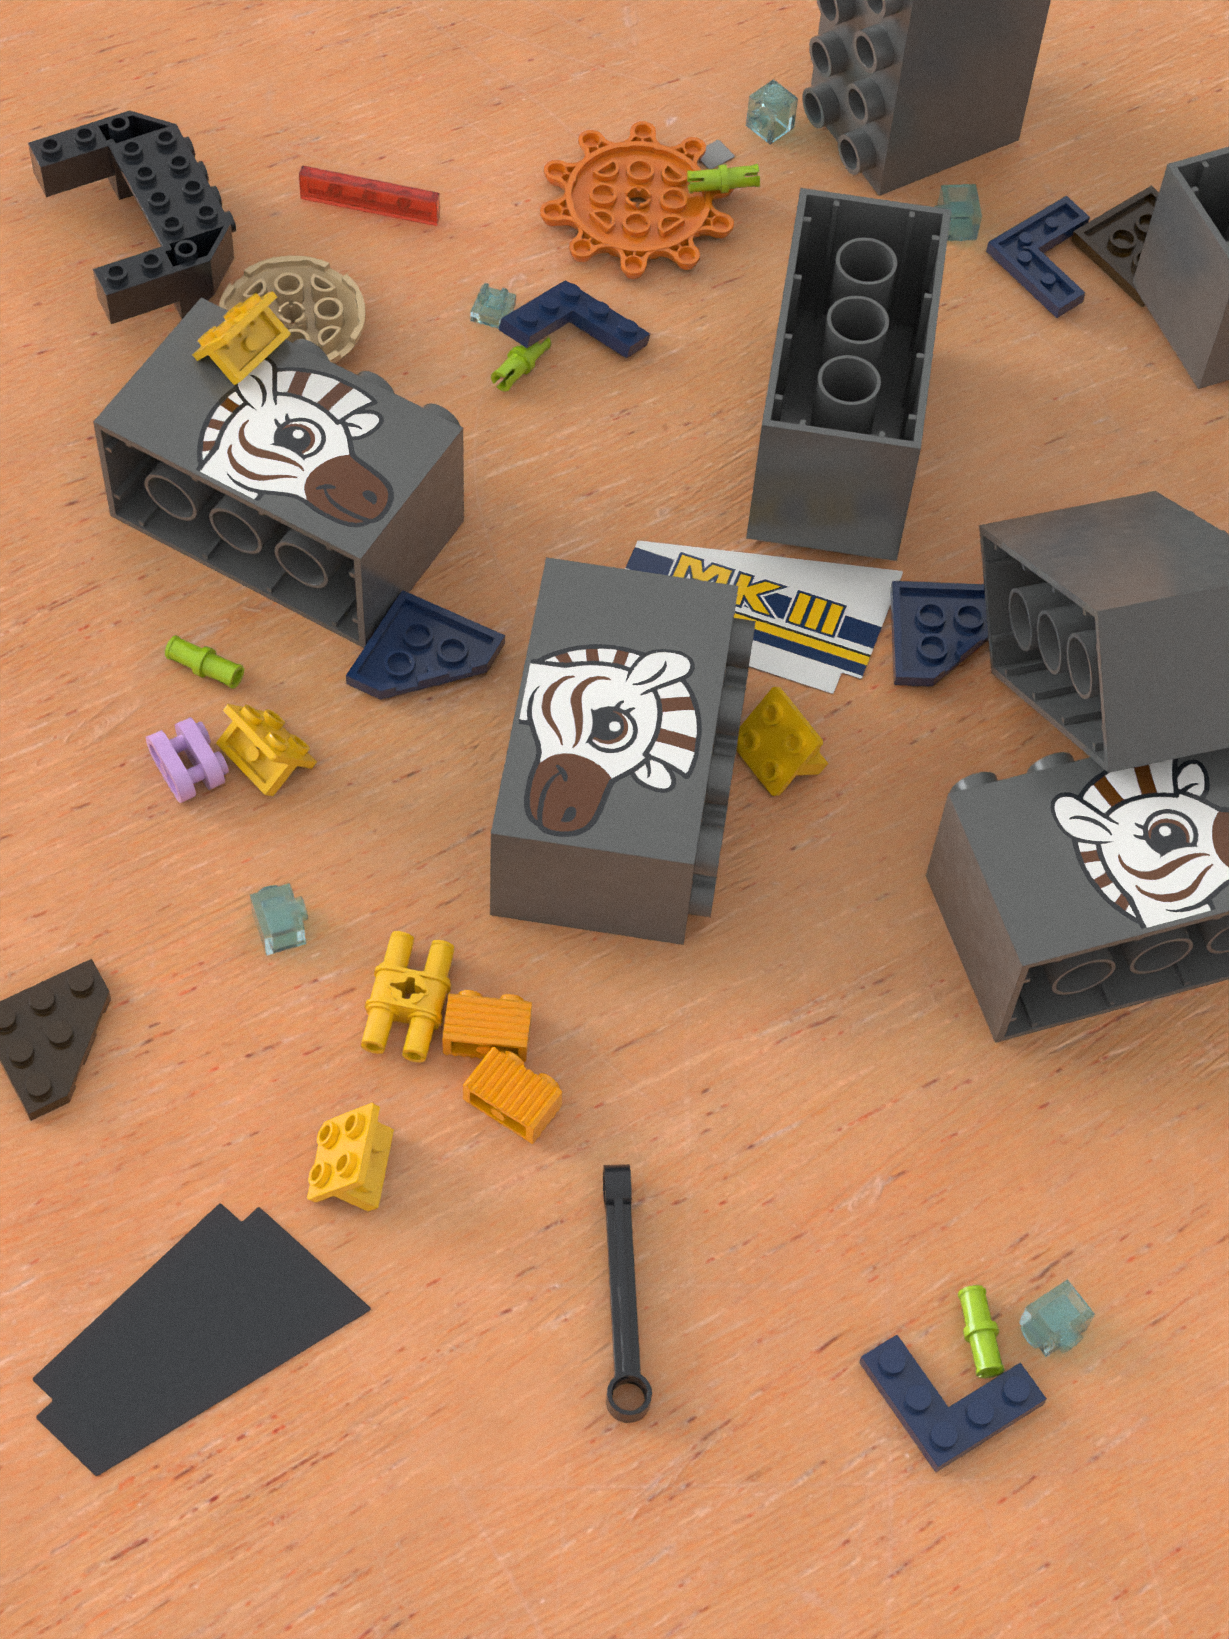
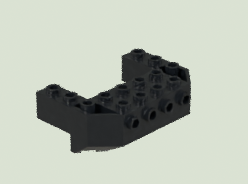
[28,110,236,324]

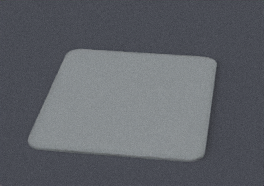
[700,140,734,169]

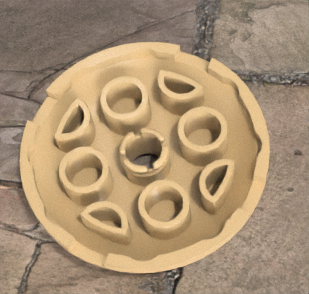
[219,256,366,364]

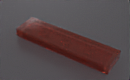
[299,166,440,226]

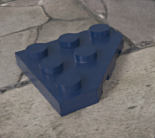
[890,581,989,687]
[346,590,505,700]

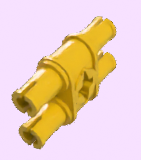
[361,931,455,1063]

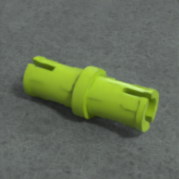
[687,164,760,194]
[491,337,551,392]
[164,635,245,689]
[958,1285,1005,1379]

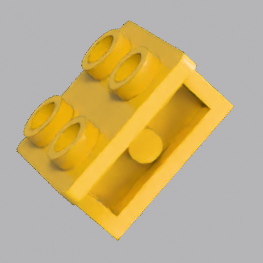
[192,291,291,385]
[736,687,829,796]
[216,704,317,796]
[307,1103,394,1212]

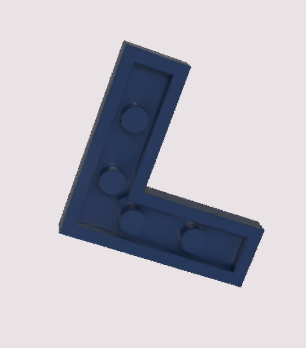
[986,196,1090,318]
[498,280,650,358]
[859,1335,1047,1473]

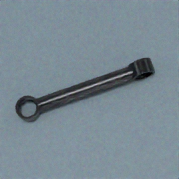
[603,1164,652,1423]

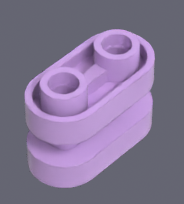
[146,717,229,803]

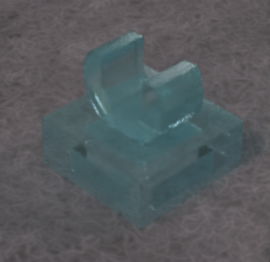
[470,283,516,329]

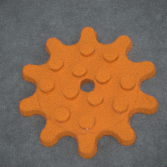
[540,121,734,279]

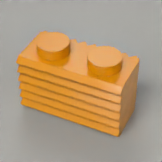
[442,990,532,1063]
[463,1047,562,1144]

